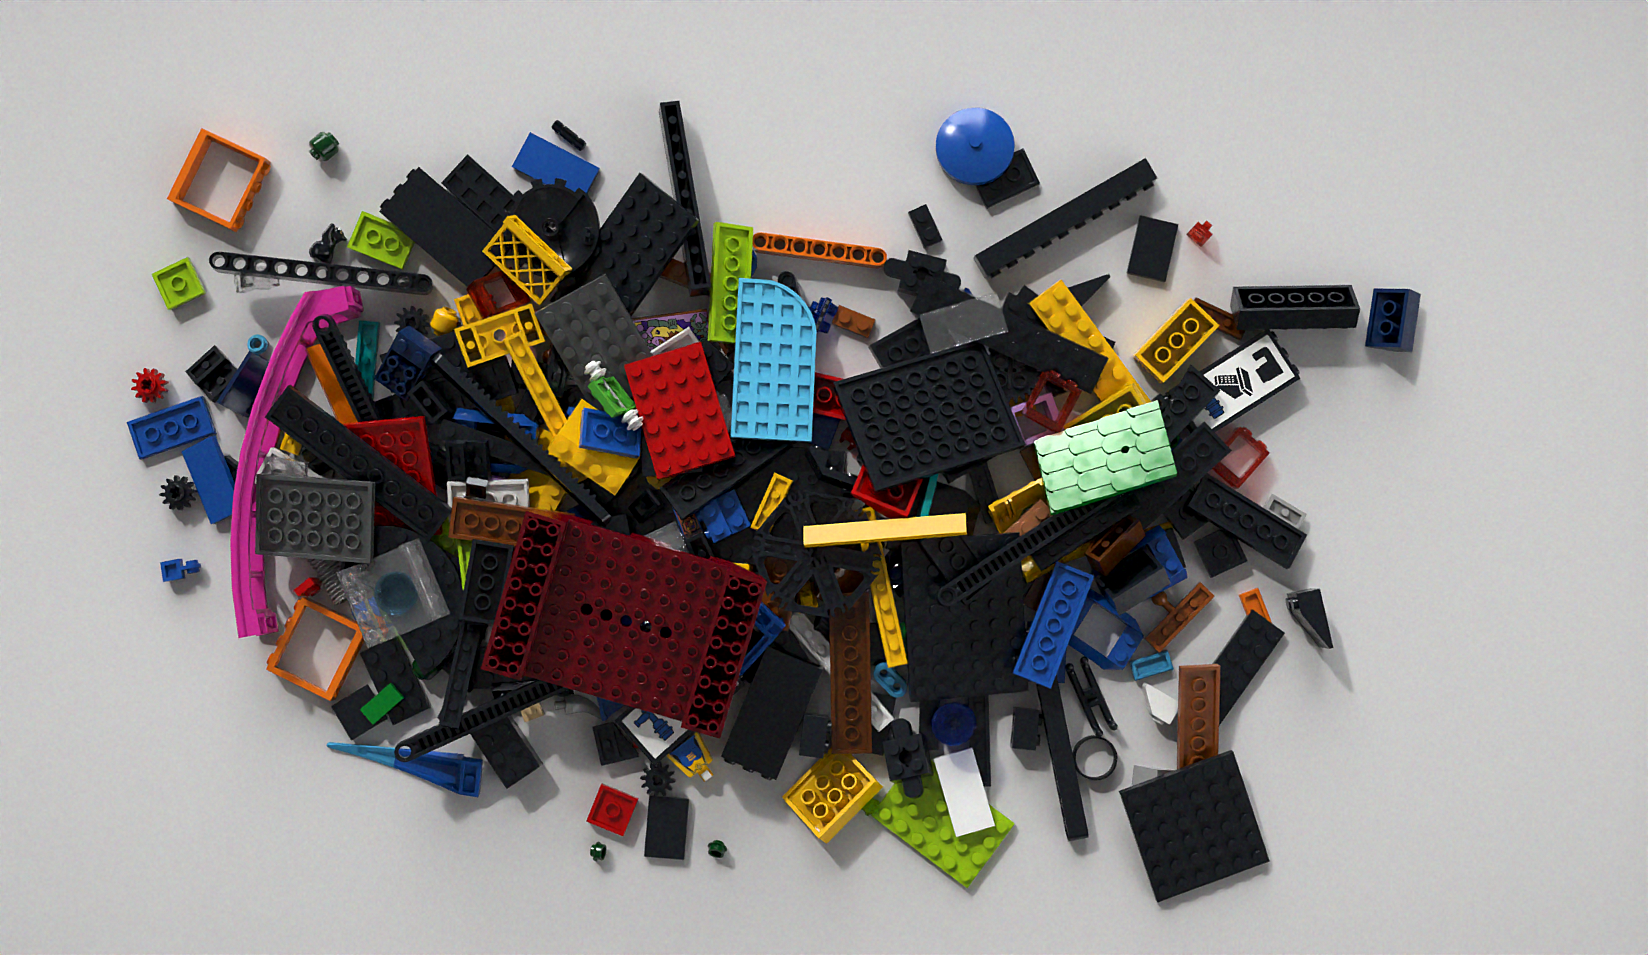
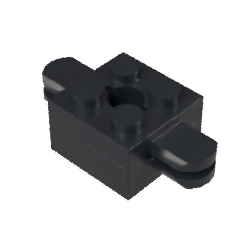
[884,250,961,296]
[882,718,934,799]

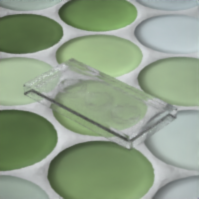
[919,292,1008,354]

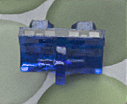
[808,297,838,333]

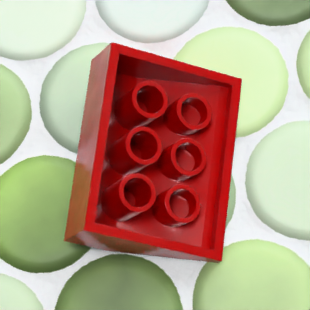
[851,465,923,519]

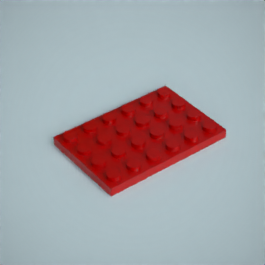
[624,341,735,480]
[344,416,443,535]

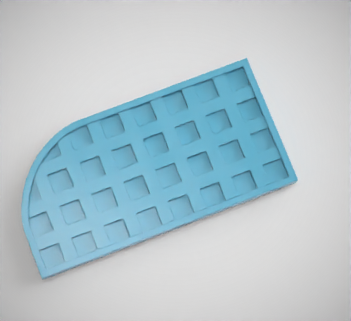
[730,278,817,443]

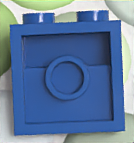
[696,490,751,543]

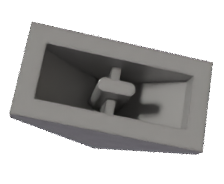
[1132,765,1174,785]

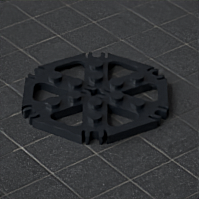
[752,490,882,618]

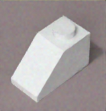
[1142,683,1178,725]

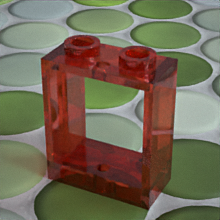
[466,267,531,319]
[1021,370,1082,433]
[1212,427,1270,489]

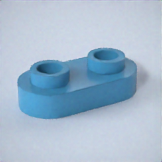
[874,662,907,698]

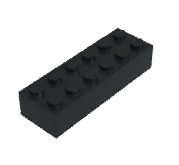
[1230,285,1360,330]

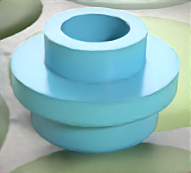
[247,334,268,354]

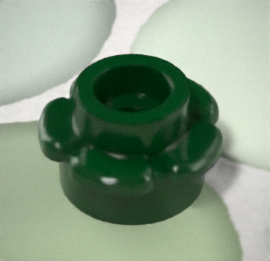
[708,840,727,858]
[590,841,607,861]

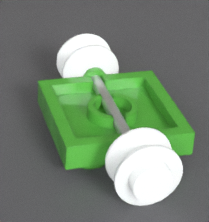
[584,361,644,431]

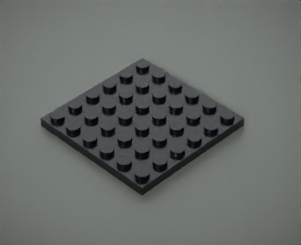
[1119,750,1270,903]

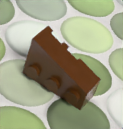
[1085,515,1146,576]

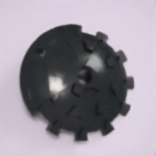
[502,178,600,276]

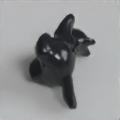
[309,223,347,276]

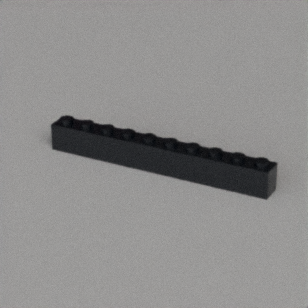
[659,101,711,297]
[973,158,1157,279]

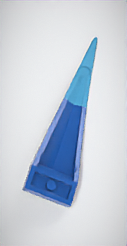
[326,742,483,798]

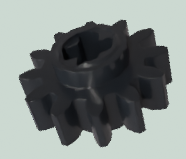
[394,306,430,334]
[159,475,198,511]
[640,761,676,798]

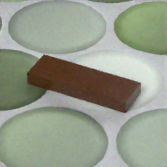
[1194,297,1246,340]

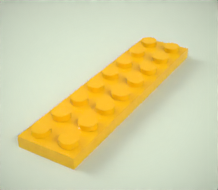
[1028,279,1151,403]

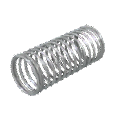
[308,559,357,606]

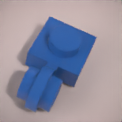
[160,559,201,582]

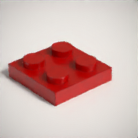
[586,783,639,836]

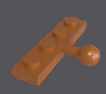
[1144,582,1215,653]

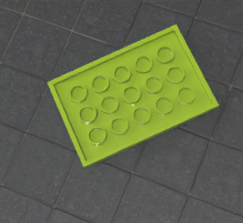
[871,760,1015,888]

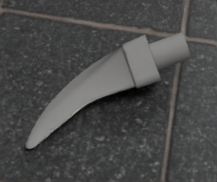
[554,694,602,720]

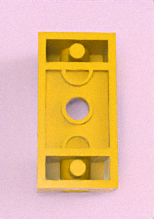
[454,303,545,368]

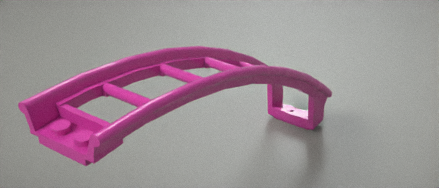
[230,286,364,638]

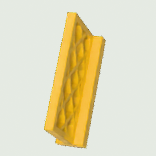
[482,215,572,305]

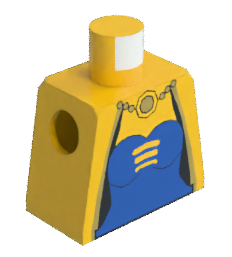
[667,732,714,782]

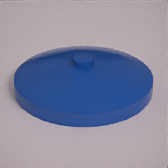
[936,108,1015,185]

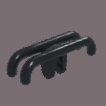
[1065,656,1118,737]

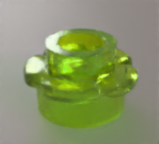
[862,798,880,816]

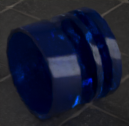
[932,702,977,746]

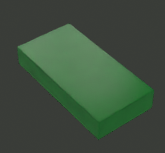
[360,683,404,725]

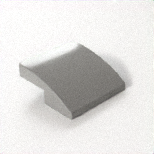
[1263,494,1307,529]

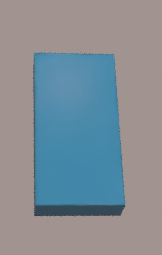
[1129,650,1173,681]

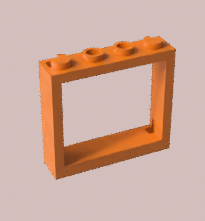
[167,128,271,233]
[266,597,371,701]

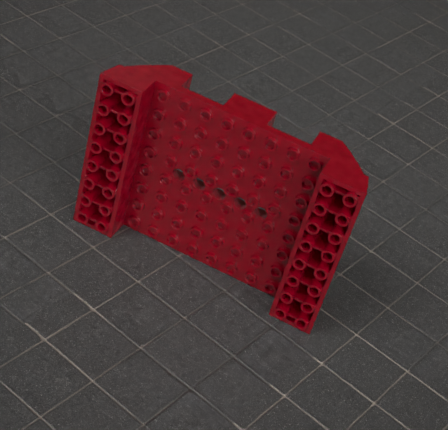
[481,510,767,739]

